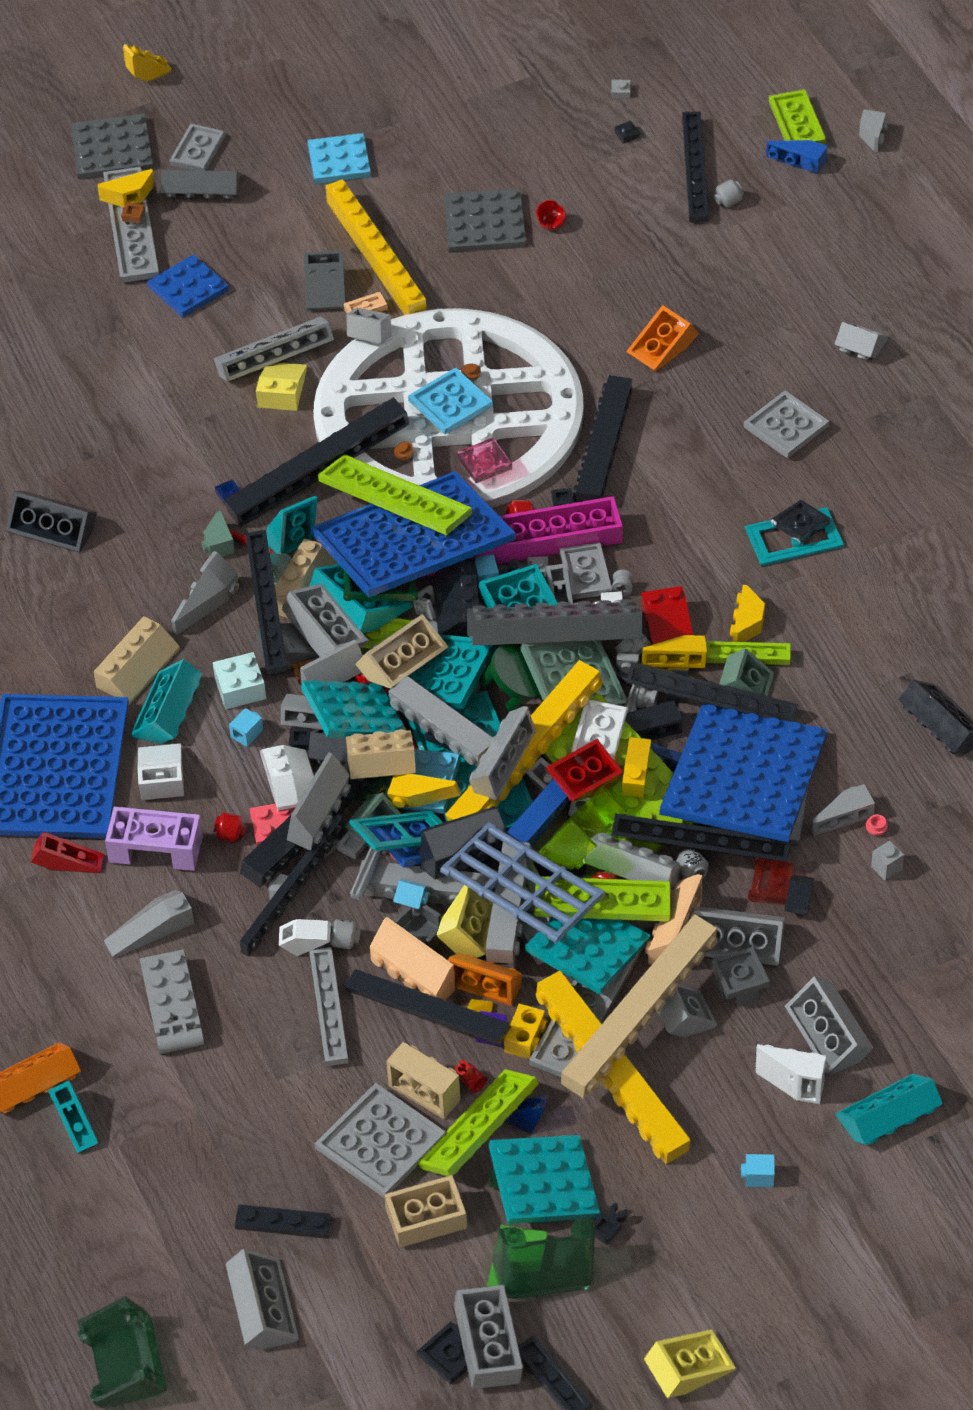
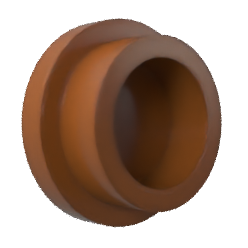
[461,363,481,382]
[394,442,414,461]

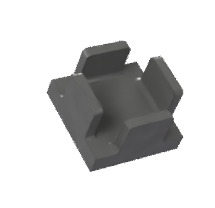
[394,904,444,951]
[711,947,770,1006]

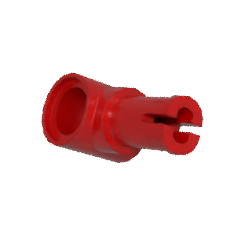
[455,1060,487,1093]

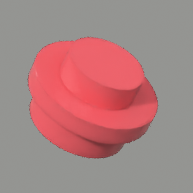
[866,814,888,836]

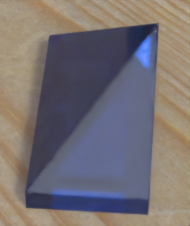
[504,1095,549,1134]

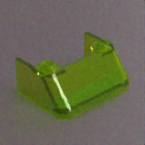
[538,786,628,870]

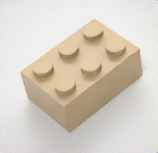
[346,729,416,779]
[387,1042,461,1119]
[384,1175,467,1248]

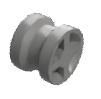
[612,570,633,596]
[637,687,659,708]

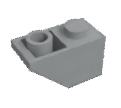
[859,109,889,152]

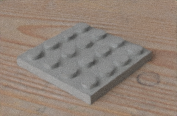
[315,1083,446,1198]

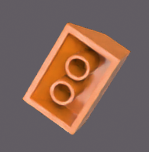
[448,953,522,1006]

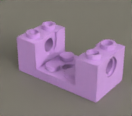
[105,807,203,871]

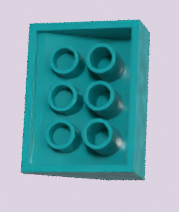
[309,564,413,633]
[478,564,557,644]

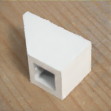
[279,919,331,956]

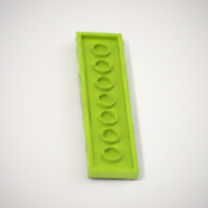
[318,454,472,535]

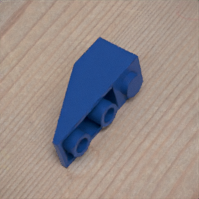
[766,140,828,174]

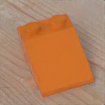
[626,305,699,372]

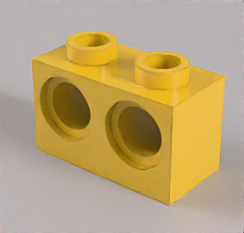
[504,1004,548,1059]

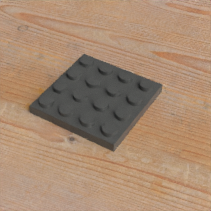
[71,113,153,180]
[444,188,526,253]

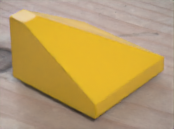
[468,999,493,1013]

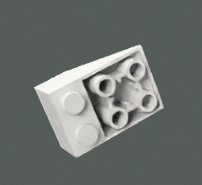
[138,743,184,800]
[756,1044,826,1104]

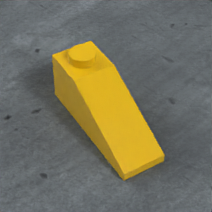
[641,635,707,668]
[622,737,651,798]
[387,774,461,808]

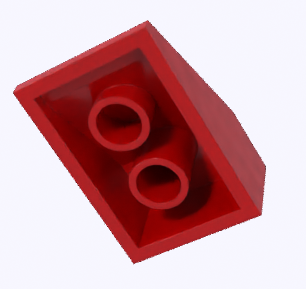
[641,586,693,645]
[546,739,623,802]

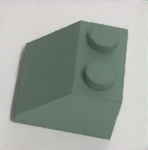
[720,648,774,696]
[345,793,401,855]

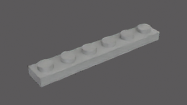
[309,947,348,1066]

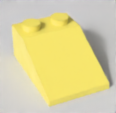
[256,362,307,411]
[436,878,493,958]
[644,1329,736,1398]

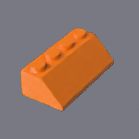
[0,1042,81,1114]

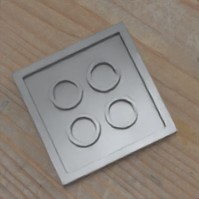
[744,390,829,458]

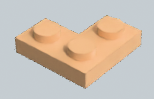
[344,292,388,314]

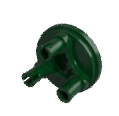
[479,644,541,712]

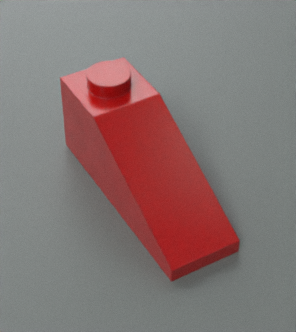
[31,832,104,873]

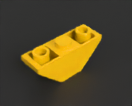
[123,44,172,82]
[97,169,155,207]
[730,585,765,642]

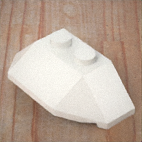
[260,745,314,811]

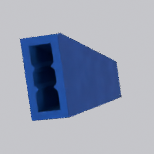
[507,779,570,848]

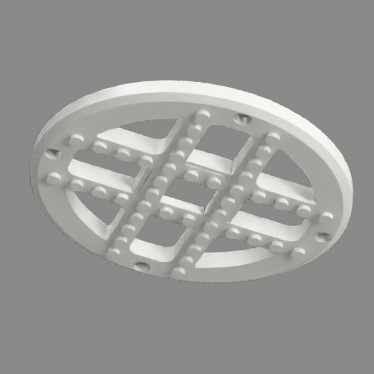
[314,308,583,508]

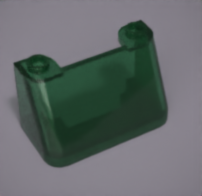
[492,1217,595,1299]
[78,1296,167,1409]

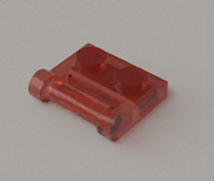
[747,859,794,904]

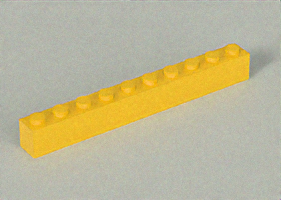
[326,179,427,315]
[445,660,603,821]
[536,971,691,1164]

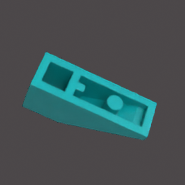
[48,1081,98,1153]

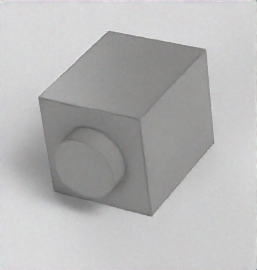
[871,841,904,881]

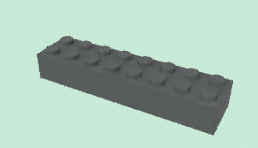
[467,599,642,646]

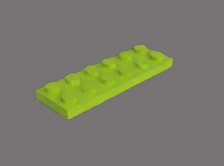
[535,877,670,921]
[418,1069,539,1176]

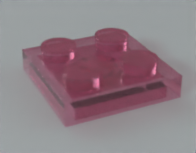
[457,437,512,483]

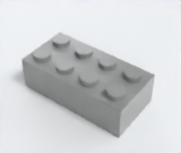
[454,1285,523,1389]

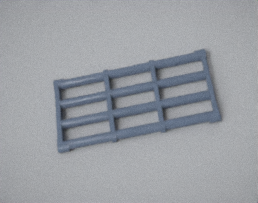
[440,822,606,943]

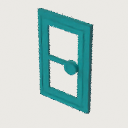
[745,507,844,566]
[349,811,443,851]

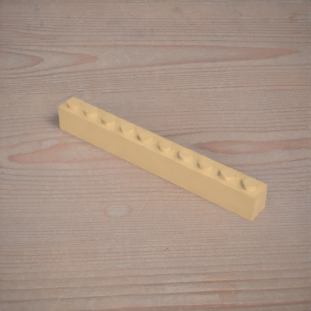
[561,914,717,1098]

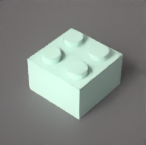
[213,652,266,710]

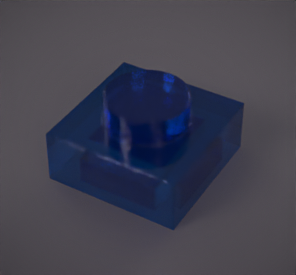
[215,479,240,505]

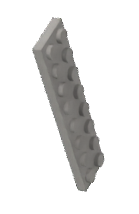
[103,167,159,283]
[529,946,645,1077]

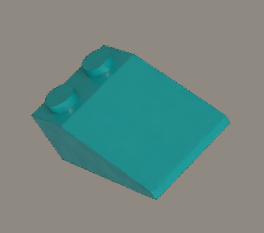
[267,496,317,554]

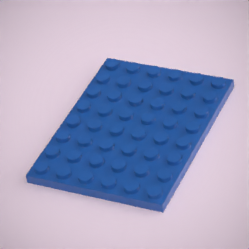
[311,471,516,597]
[0,694,129,838]
[659,703,828,842]

